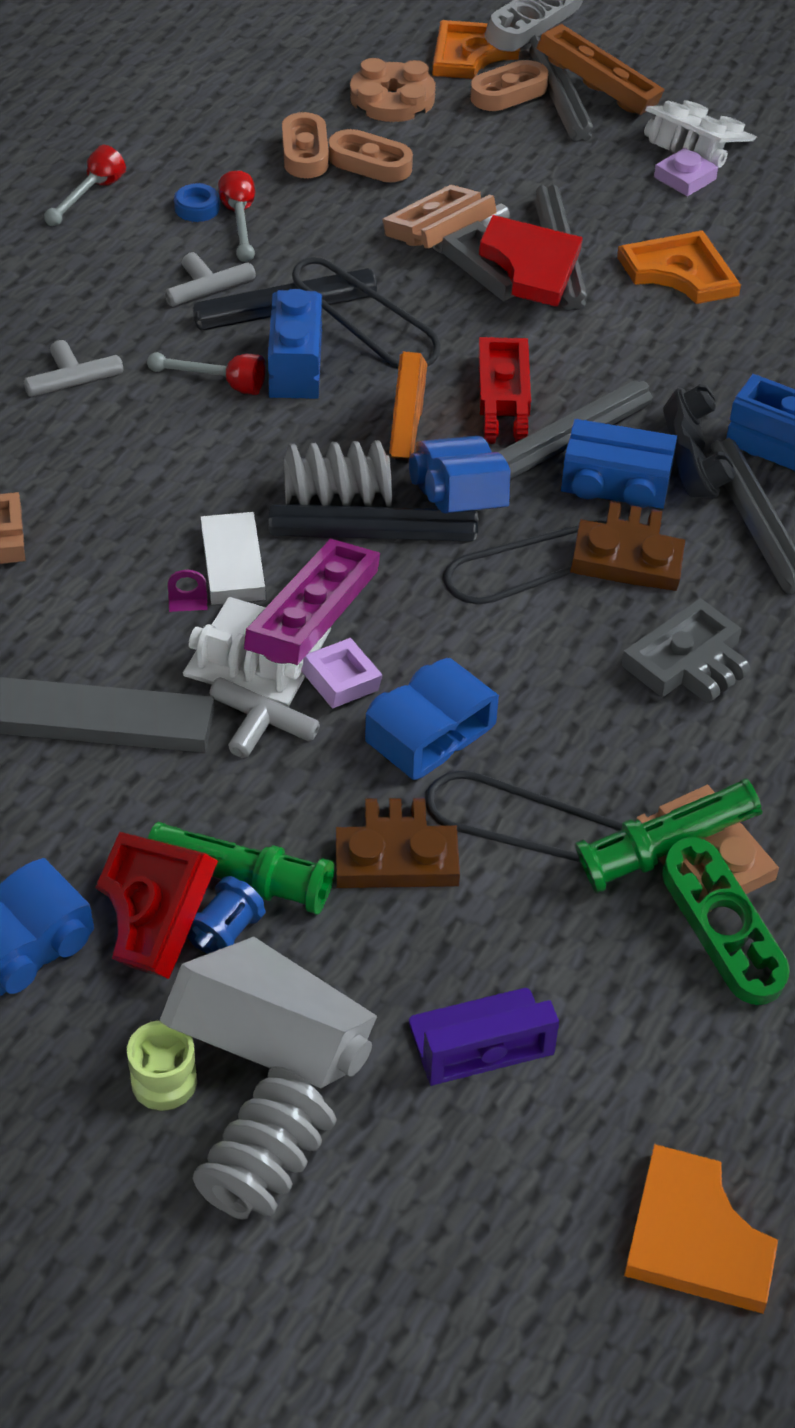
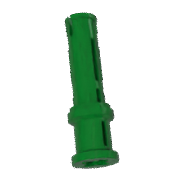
[575,778,763,894]
[148,822,334,914]

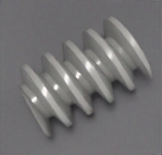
[283,440,392,507]
[193,1066,337,1220]

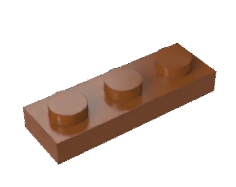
[536,24,665,115]

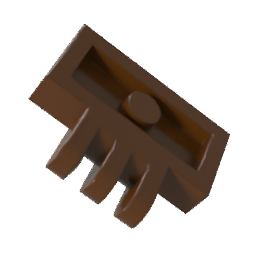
[570,501,686,591]
[336,798,460,888]

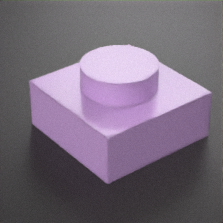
[654,148,718,197]
[301,638,383,708]

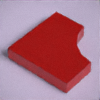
[478,215,583,307]
[96,832,218,979]

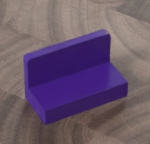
[409,988,559,1086]

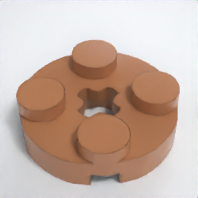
[350,58,435,122]

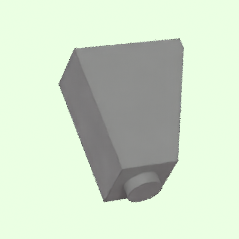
[159,937,377,1088]

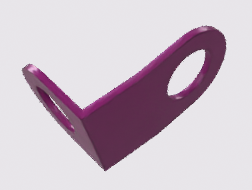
[167,570,208,612]

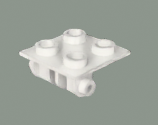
[644,101,757,168]
[183,597,331,707]

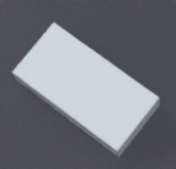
[201,512,266,605]

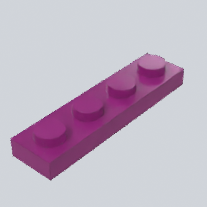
[244,538,380,665]

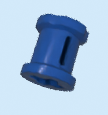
[187,876,266,954]

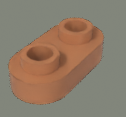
[471,60,549,111]
[282,112,329,178]
[329,129,413,182]

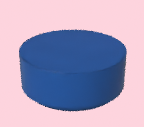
[174,183,220,222]

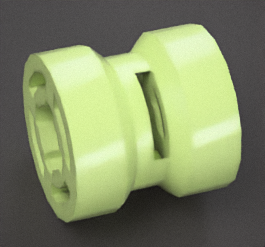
[127,1021,197,1111]

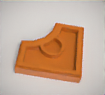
[433,20,520,79]
[617,231,741,304]
[389,351,427,460]
[624,1144,778,1314]

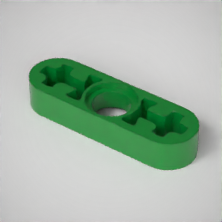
[662,837,790,1005]

